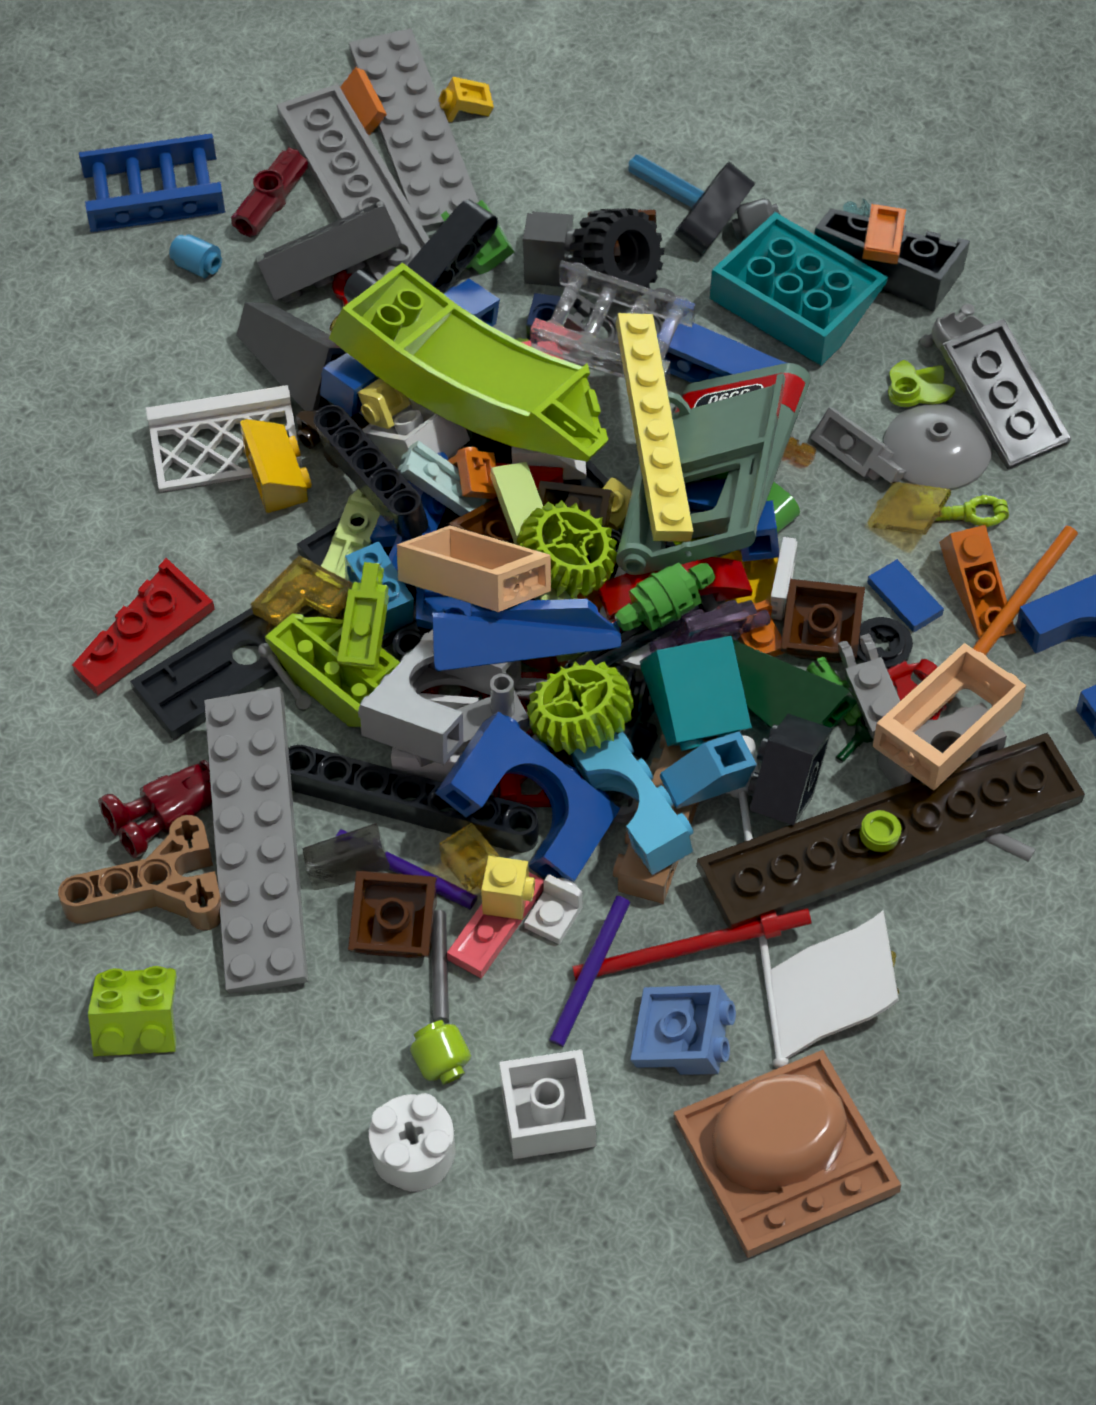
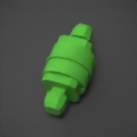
[615,562,715,631]

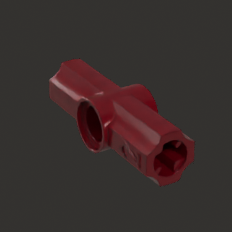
[231,147,308,238]

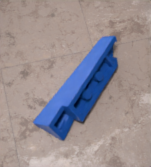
[432,599,621,671]

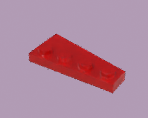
[72,558,215,695]

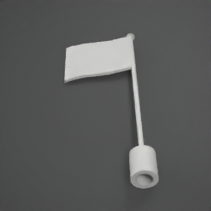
[727,735,899,1068]

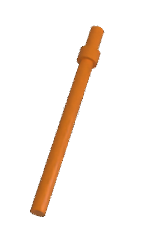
[947,525,1078,704]

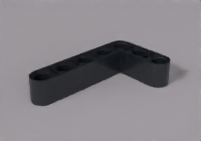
[344,199,498,303]

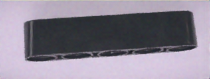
[313,405,428,539]

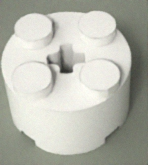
[369,1093,456,1191]

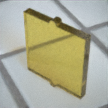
[867,482,951,535]

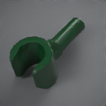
[836,715,874,762]

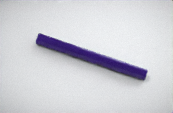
[334,829,478,910]
[549,896,631,1047]

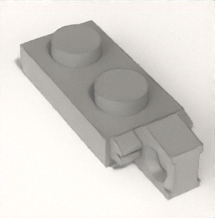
[810,407,906,484]

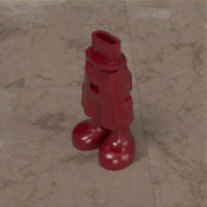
[98,760,212,858]

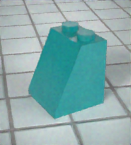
[640,636,752,751]

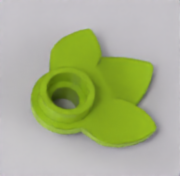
[888,360,956,407]

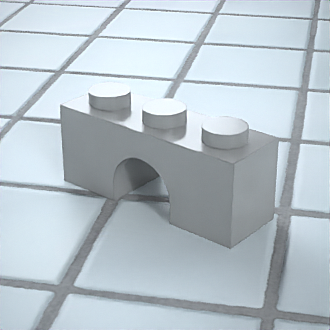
[878,703,1007,788]

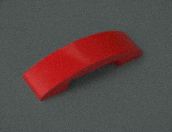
[598,557,753,620]

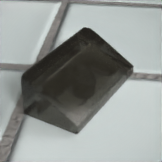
[302,823,389,890]

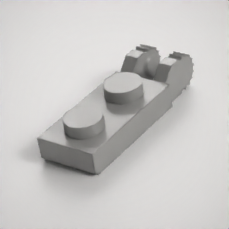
[838,634,900,738]

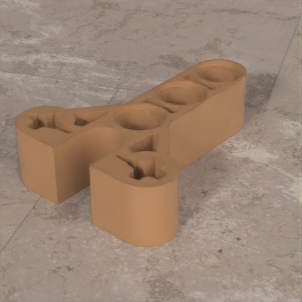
[58,815,221,930]

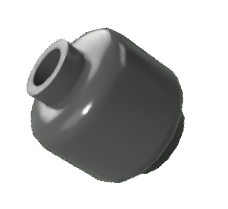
[731,198,780,240]

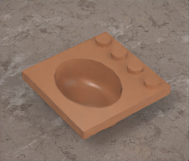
[674,1050,901,1258]

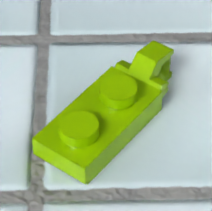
[337,562,389,670]

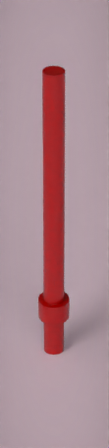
[572,908,812,981]

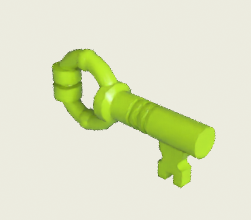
[913,494,1009,528]

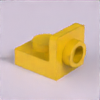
[439,76,494,122]

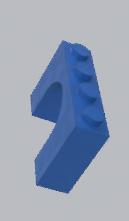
[1016,574,1096,738]
[435,711,620,882]

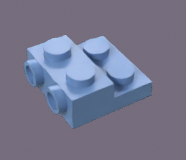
[630,985,736,1075]

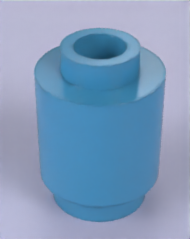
[169,234,222,278]

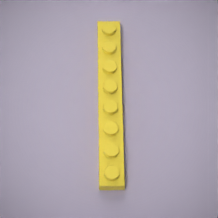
[615,313,693,541]

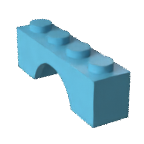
[571,732,694,875]

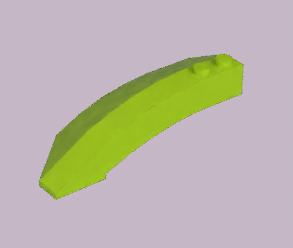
[329,263,608,462]

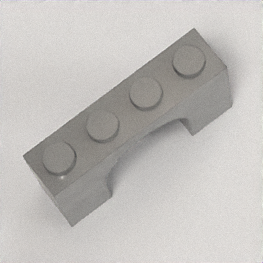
[358,629,521,765]

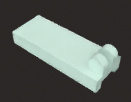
[397,441,492,516]

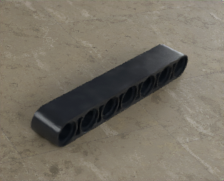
[288,744,539,853]

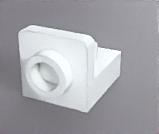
[524,875,583,945]

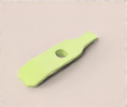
[319,489,381,588]

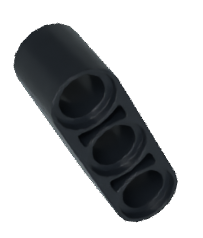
[674,161,755,255]

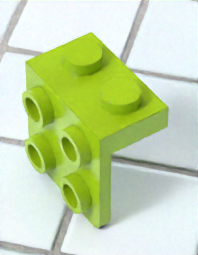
[88,966,177,1057]

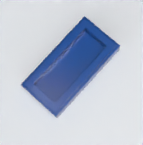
[867,559,944,633]

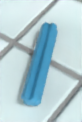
[628,154,704,208]

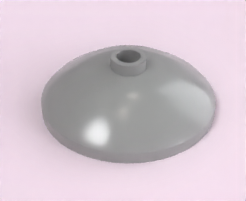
[883,404,992,491]

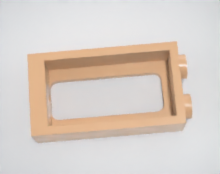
[397,525,551,612]
[872,643,1026,790]

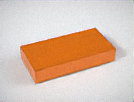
[340,67,387,136]
[862,204,906,264]

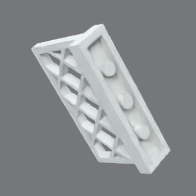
[146,385,302,492]

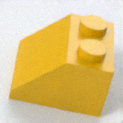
[240,419,312,514]

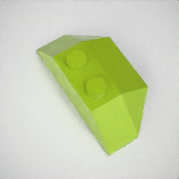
[265,613,400,727]

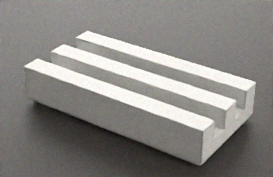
[770,537,798,620]

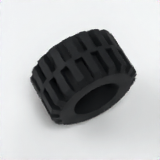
[570,208,664,297]

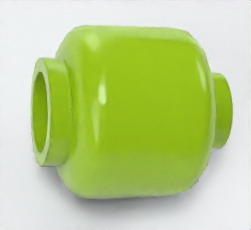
[410,1020,471,1085]

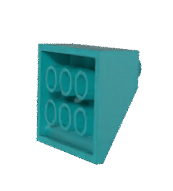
[709,212,888,366]

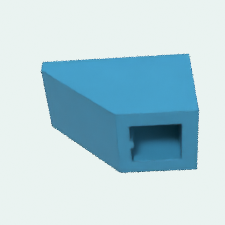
[660,731,757,809]

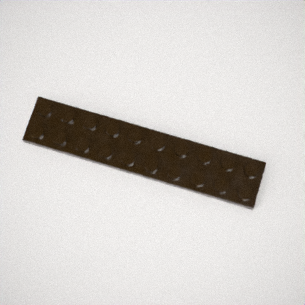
[696,732,1085,930]

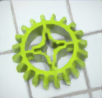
[516,500,617,599]
[527,660,633,755]

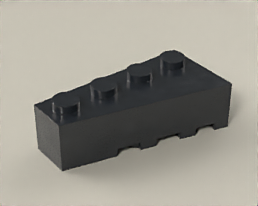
[814,208,970,311]

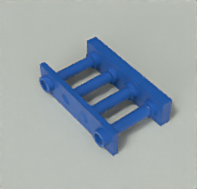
[79,133,225,232]

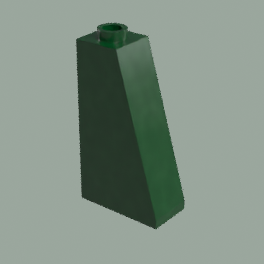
[724,636,857,730]

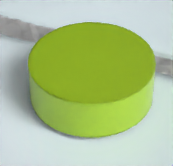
[860,810,901,852]

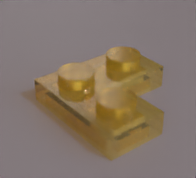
[250,555,353,626]

